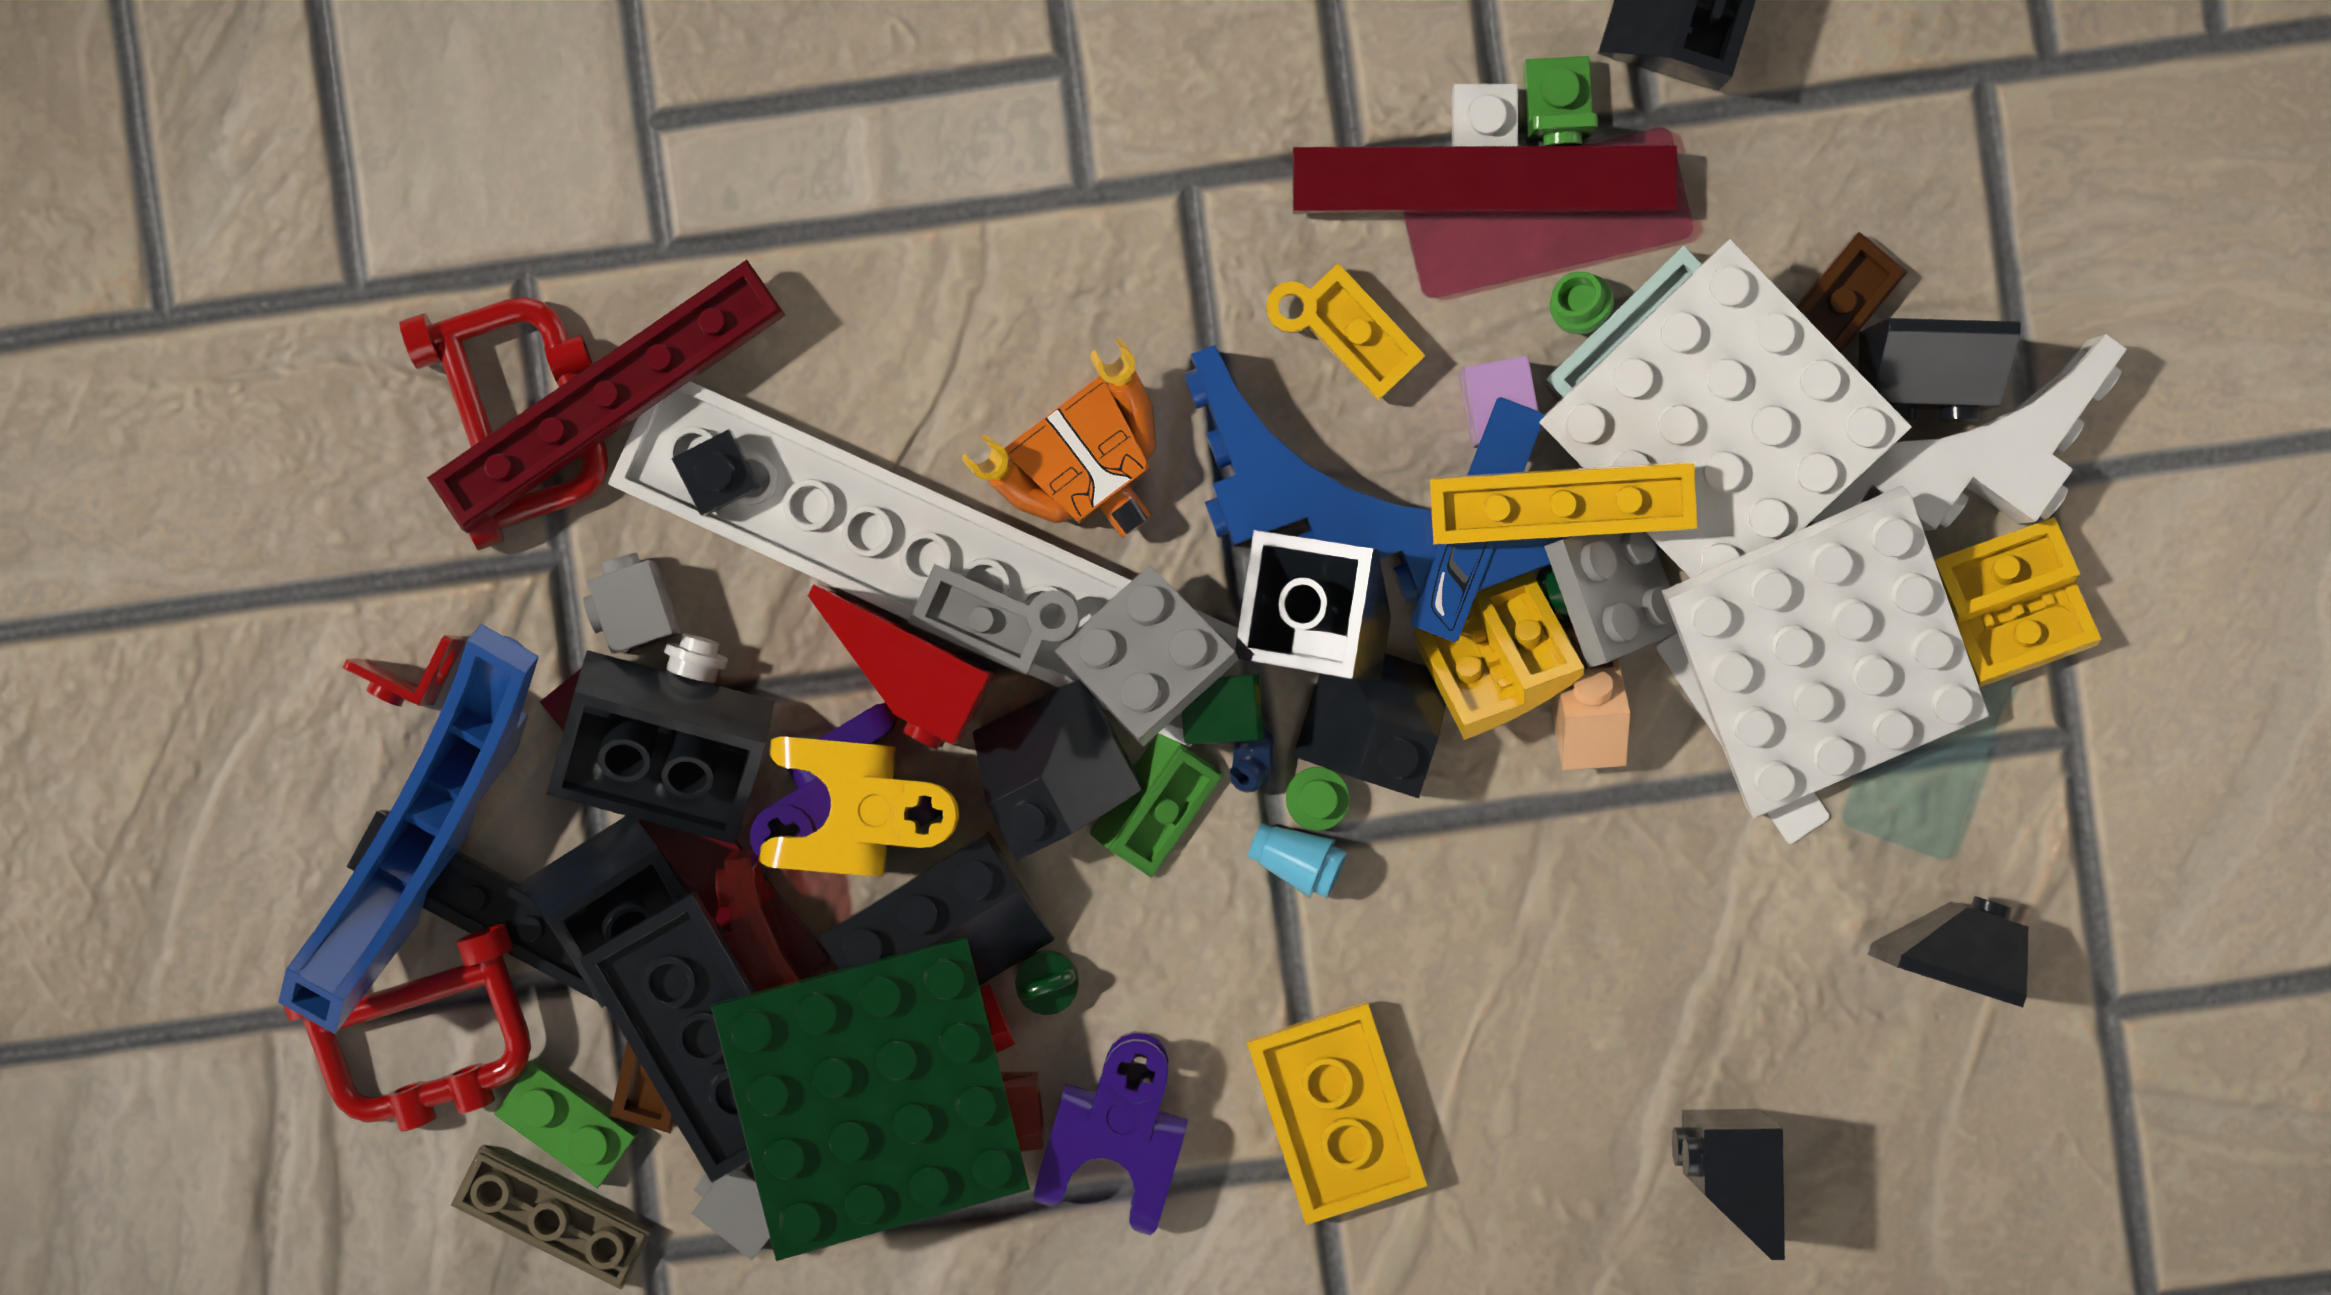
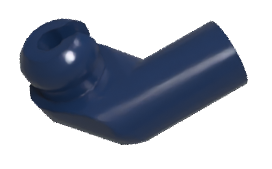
[1229,725,1274,793]

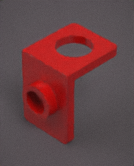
[342,635,465,707]

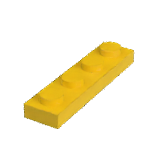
[1430,461,1698,545]

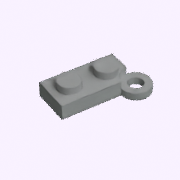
[908,564,1079,675]

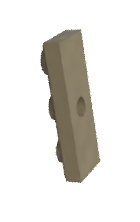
[451,1145,653,1290]

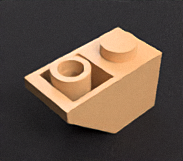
[1551,624,1630,771]

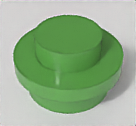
[1550,271,1614,334]
[1286,767,1350,831]

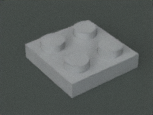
[1544,532,1678,668]
[1054,565,1239,746]

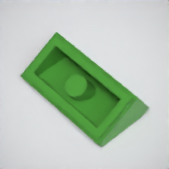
[1090,733,1224,878]

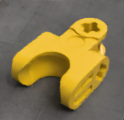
[759,736,960,877]

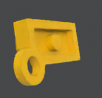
[1266,263,1425,402]

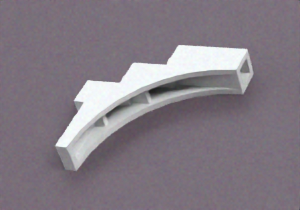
[1805,334,2127,531]

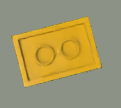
[1246,1001,1427,1225]

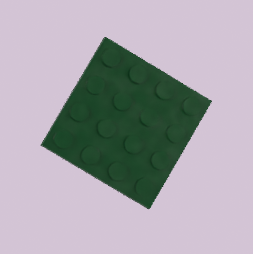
[711,936,1030,1261]

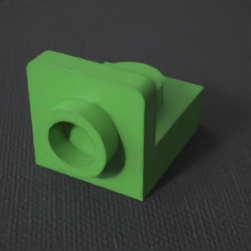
[1523,56,1598,146]

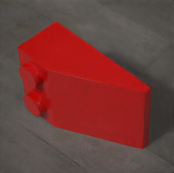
[807,584,996,749]

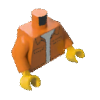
[962,338,1157,538]

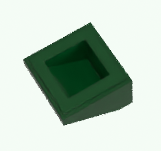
[1182,674,1264,744]

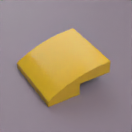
[1934,517,2102,688]
[1414,572,1584,740]

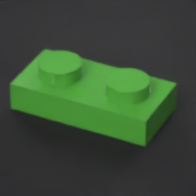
[494,1060,638,1189]

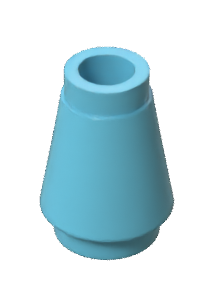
[1248,823,1347,898]

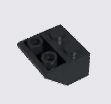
[1597,0,1756,91]

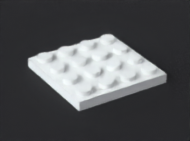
[1539,239,1912,578]
[1662,486,1989,818]

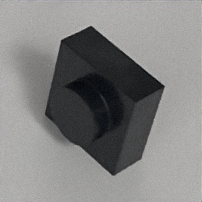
[671,429,761,517]

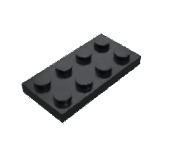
[579,890,756,1183]

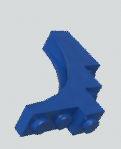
[1183,345,1563,603]
[278,624,539,1034]

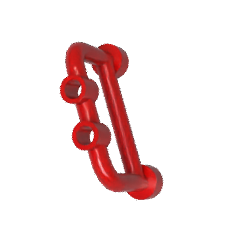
[399,297,608,550]
[283,924,531,1132]

